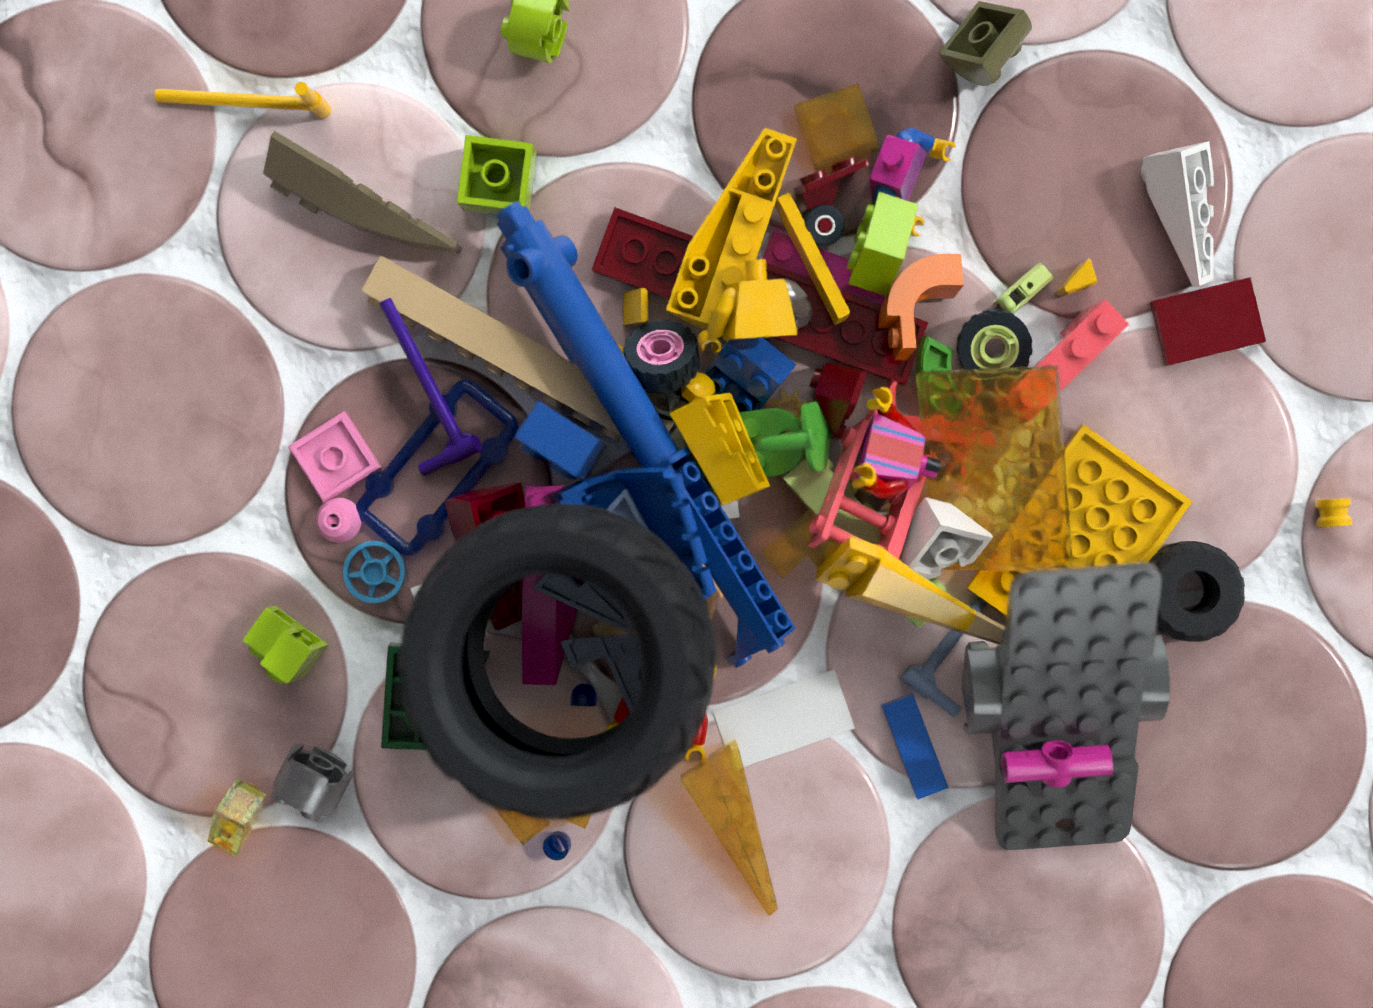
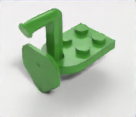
[739,402,831,477]

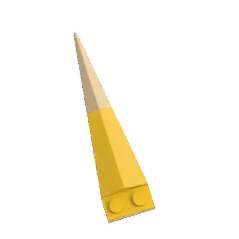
[816,536,1004,645]

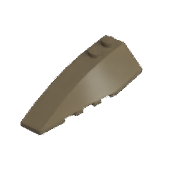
[263,131,463,254]

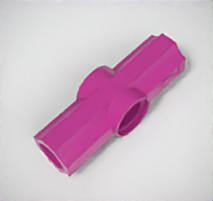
[1001,740,1114,787]

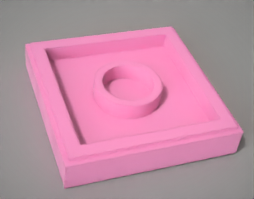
[288,411,382,503]

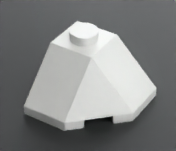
[901,497,993,580]

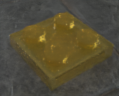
[795,83,880,170]

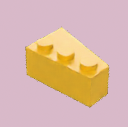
[670,393,770,505]

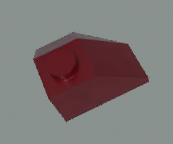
[809,362,868,441]

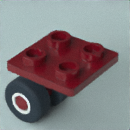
[794,156,869,246]

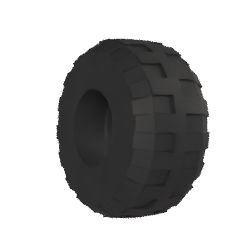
[1148,541,1245,642]

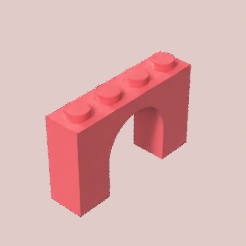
[989,299,1129,426]

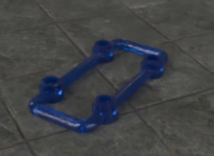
[356,380,519,556]

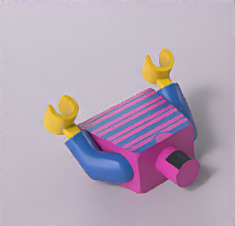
[869,127,956,237]

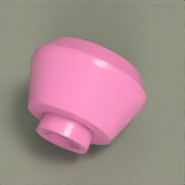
[316,498,362,543]

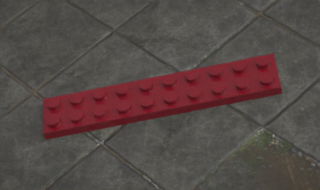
[592,207,929,386]

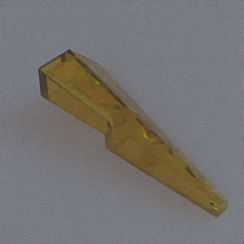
[680,739,778,916]

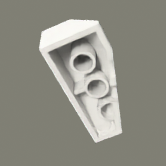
[1141,141,1214,287]

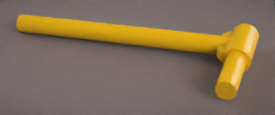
[154,82,331,119]

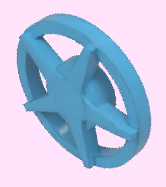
[343,541,406,603]

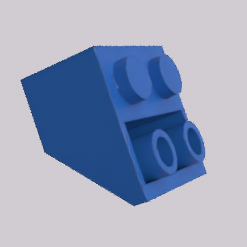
[705,338,796,412]

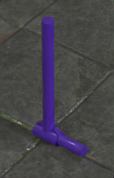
[379,298,482,476]

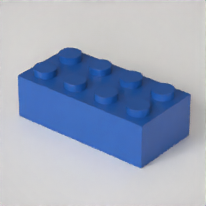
[515,401,607,480]

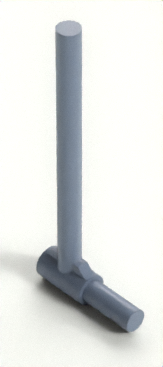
[899,596,987,718]

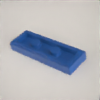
[881,693,949,800]

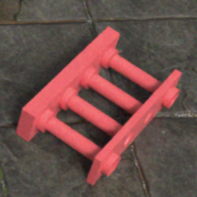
[808,419,933,559]

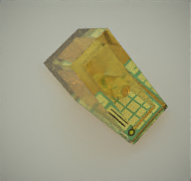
[207,779,266,857]

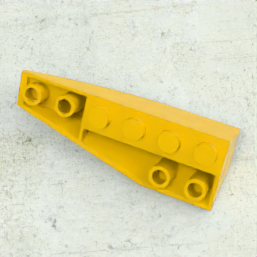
[666,128,797,336]

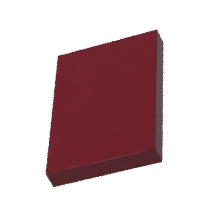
[1150,277,1266,366]

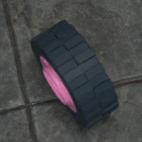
[623,320,700,393]

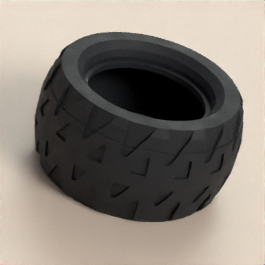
[399,504,716,820]

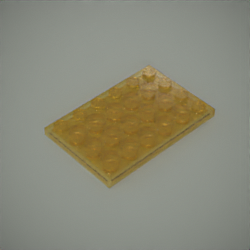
[916,366,1073,571]

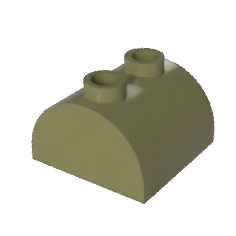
[938,1,1032,86]

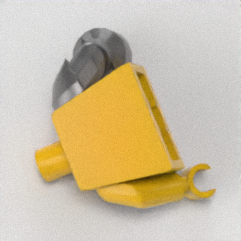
[697,259,812,353]

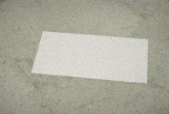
[713,669,855,771]

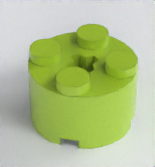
[501,0,569,64]

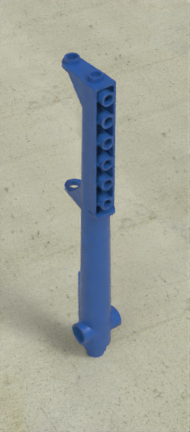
[496,202,796,668]

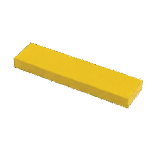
[775,193,850,325]

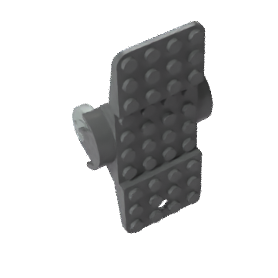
[962,563,1170,850]

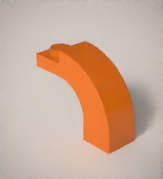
[878,254,964,360]

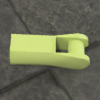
[993,263,1053,314]

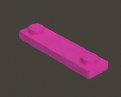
[762,230,897,305]

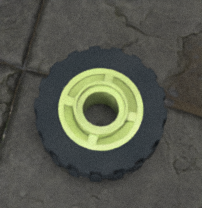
[956,309,1033,385]

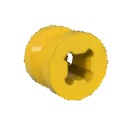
[1315,498,1353,527]

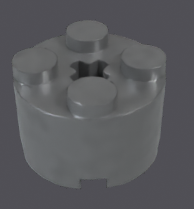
[271,744,353,821]

